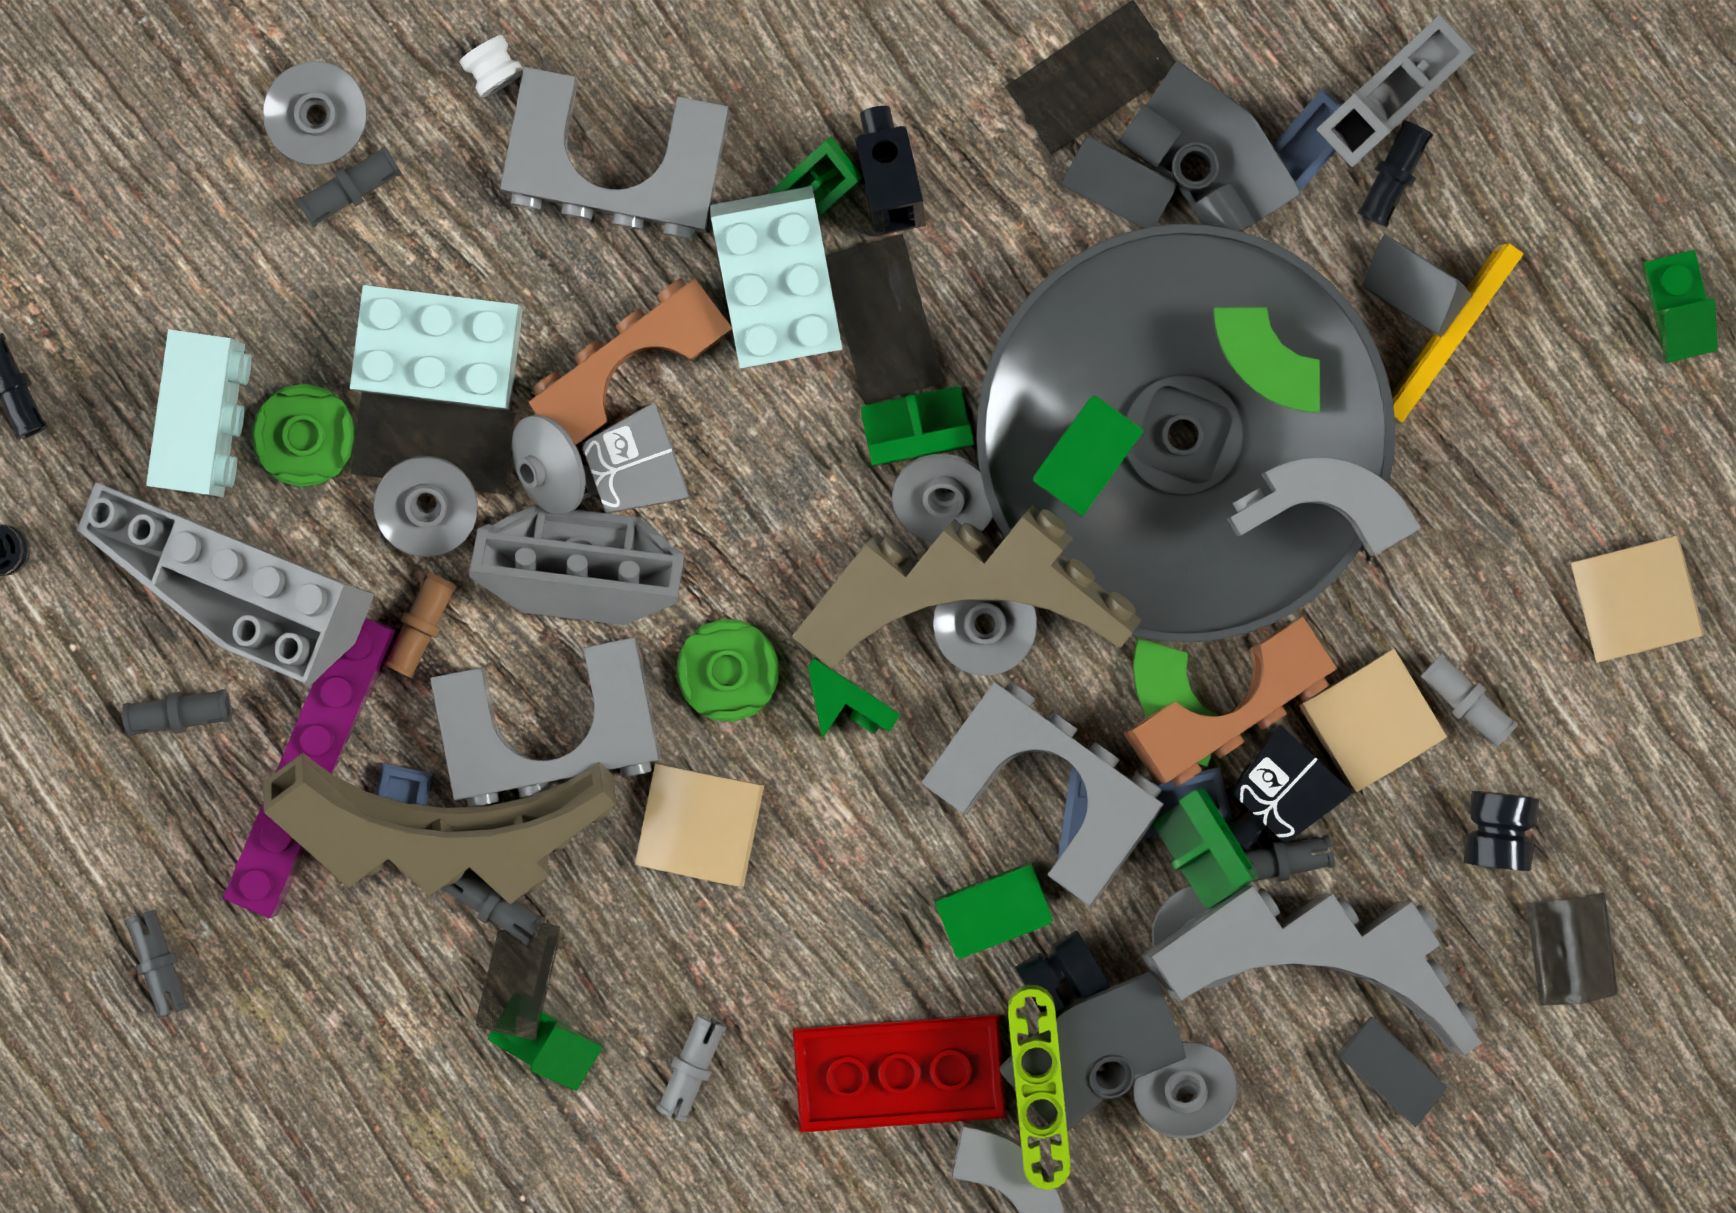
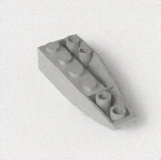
[77,482,375,685]

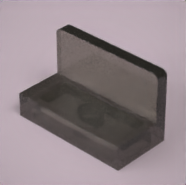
[1526,893,1618,1006]
[476,922,560,1040]

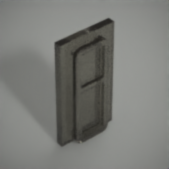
[1005,0,1176,155]
[825,234,944,405]
[350,392,516,495]

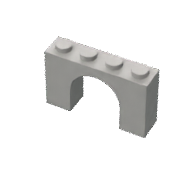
[500,67,730,240]
[430,637,661,807]
[921,681,1165,907]

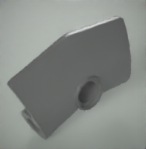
[1118,62,1300,232]
[999,972,1186,1132]

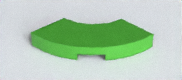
[1213,307,1320,413]
[1133,638,1219,767]

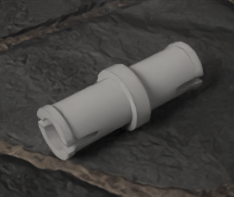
[1419,654,1518,748]
[656,1013,727,1122]

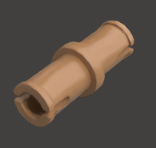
[382,572,457,679]

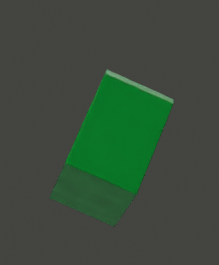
[769,136,864,220]

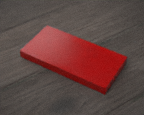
[793,1013,1006,1133]

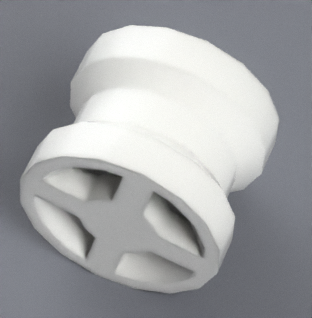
[459,35,523,98]

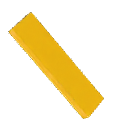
[1391,243,1524,423]

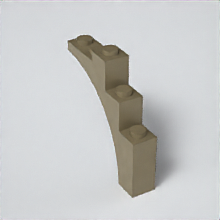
[792,505,1142,669]
[263,753,617,904]

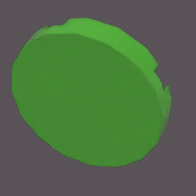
[252,384,357,487]
[676,619,779,722]

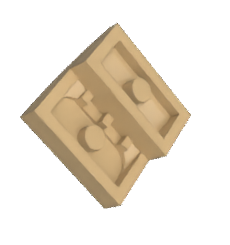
[1571,535,1704,663]
[1299,648,1447,794]
[635,764,764,887]

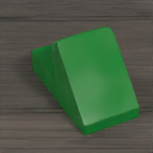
[1641,250,1718,363]
[808,657,900,738]
[487,994,604,1091]

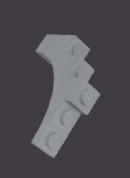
[1142,886,1481,1055]

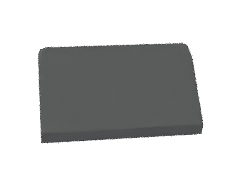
[1061,136,1178,229]
[1362,234,1472,337]
[1336,1016,1447,1127]

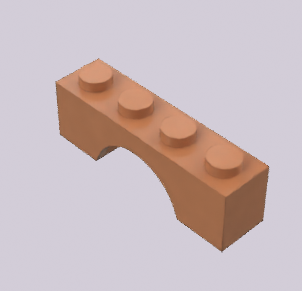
[528,278,733,448]
[1123,617,1337,787]

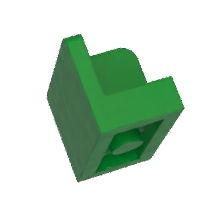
[861,386,974,467]
[1033,396,1145,518]
[1153,789,1260,908]
[934,862,1053,959]

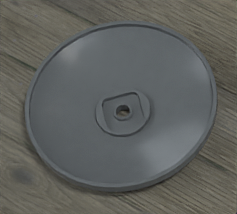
[976,224,1395,643]

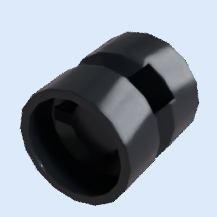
[1463,791,1539,871]
[1015,930,1110,1014]

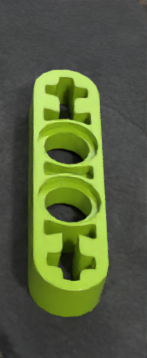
[1008,984,1071,1190]

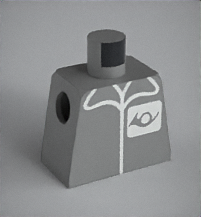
[582,404,691,513]

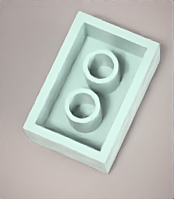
[710,186,843,368]
[350,285,523,411]
[146,329,251,497]

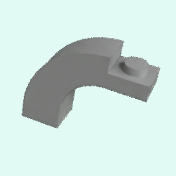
[1316,13,1476,167]
[1227,458,1421,556]
[952,1121,1064,1213]

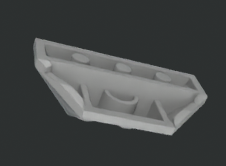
[470,505,684,625]

